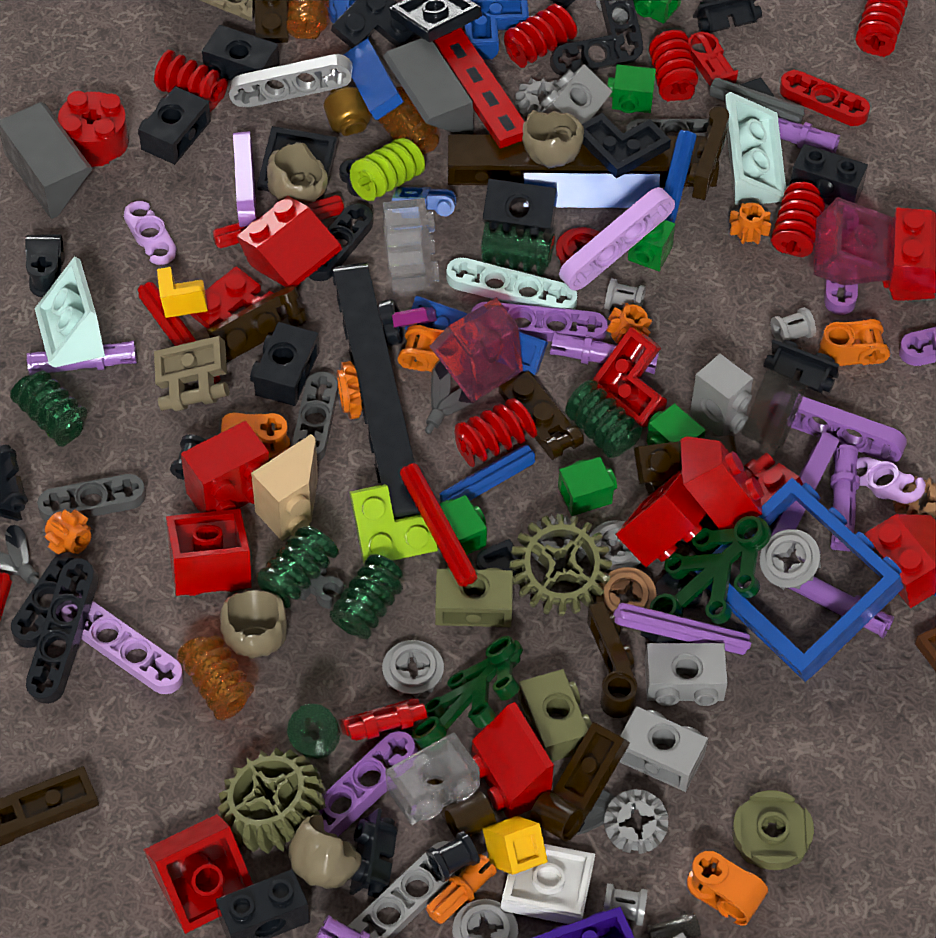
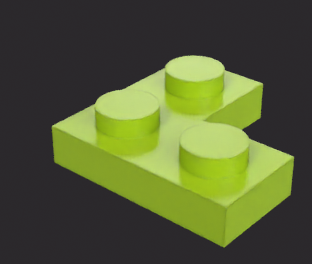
[349,484,438,566]

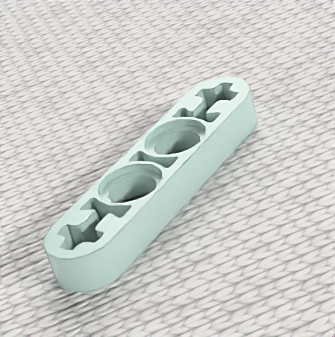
[446,257,577,310]

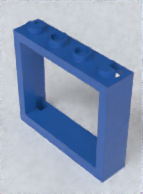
[695,478,904,682]

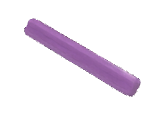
[613,603,751,655]

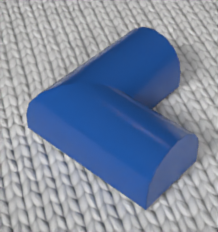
[464,0,529,59]

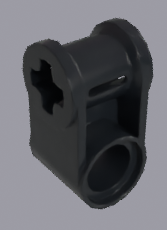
[25,234,64,297]

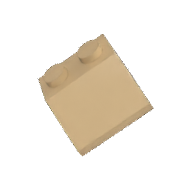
[251,434,318,541]

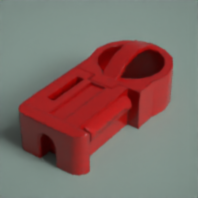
[688,32,738,86]

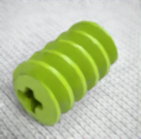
[350,138,425,201]

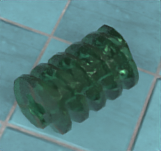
[481,221,555,276]
[10,370,88,447]
[565,379,642,458]
[257,526,339,608]
[330,554,403,640]
[287,703,341,759]

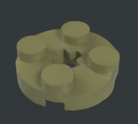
[732,790,814,870]

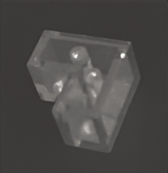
[383,198,439,298]

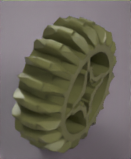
[509,514,612,616]
[218,748,326,854]

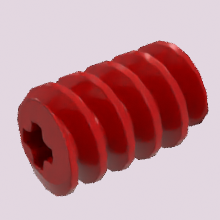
[855,0,909,57]
[504,4,578,68]
[649,30,698,102]
[154,50,228,112]
[771,182,825,257]
[454,398,537,467]

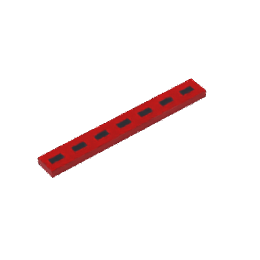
[402,0,525,149]

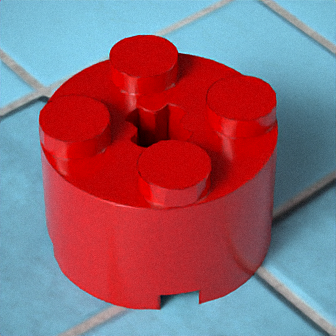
[58,91,129,167]

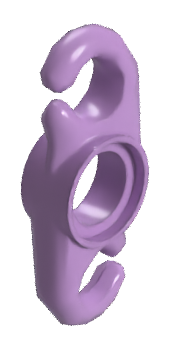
[123,201,177,265]
[857,457,926,504]

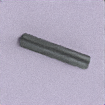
[709,78,805,124]

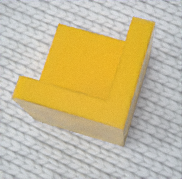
[157,267,207,318]
[482,816,548,875]

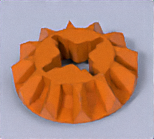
[337,361,362,419]

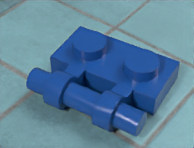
[392,187,457,218]

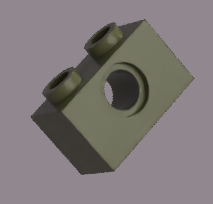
[435,568,513,627]
[518,669,592,762]

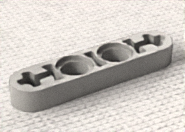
[229,54,353,107]
[348,841,463,938]

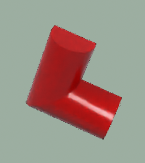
[589,327,667,427]

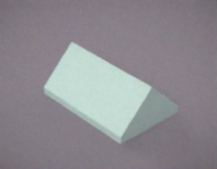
[725,92,786,205]
[35,256,105,367]

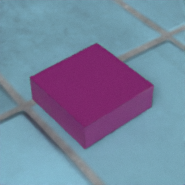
[392,307,437,327]

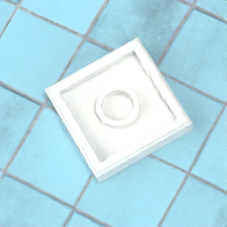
[501,844,595,924]

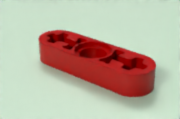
[780,70,870,126]

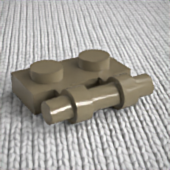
[154,336,230,411]

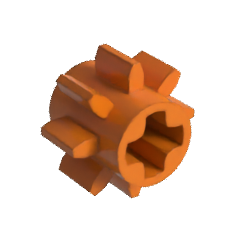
[729,203,772,244]
[606,303,652,344]
[45,509,91,555]

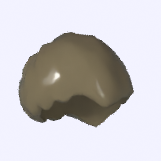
[522,110,584,169]
[267,142,328,205]
[220,590,287,659]
[288,814,362,889]

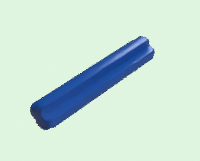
[664,130,697,223]
[439,445,536,503]

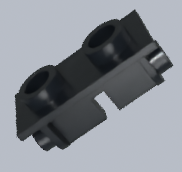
[693,0,762,33]
[763,339,839,394]
[0,445,28,521]
[349,808,398,898]

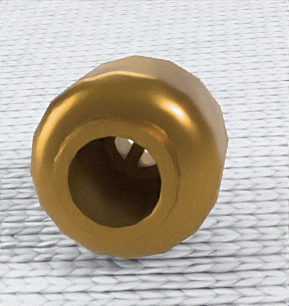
[323,85,371,136]

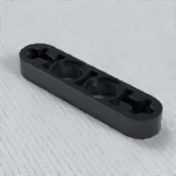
[26,559,99,704]

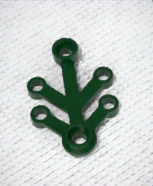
[649,516,771,624]
[412,636,523,753]

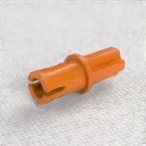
[426,854,497,924]

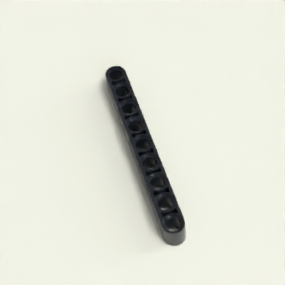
[332,262,420,520]

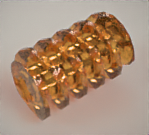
[287,0,329,39]
[378,86,439,155]
[177,635,255,720]

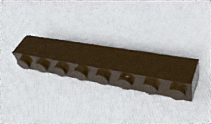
[448,134,719,187]

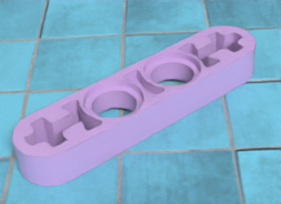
[559,187,675,290]
[61,596,183,694]

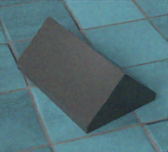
[383,38,474,135]
[0,102,93,219]

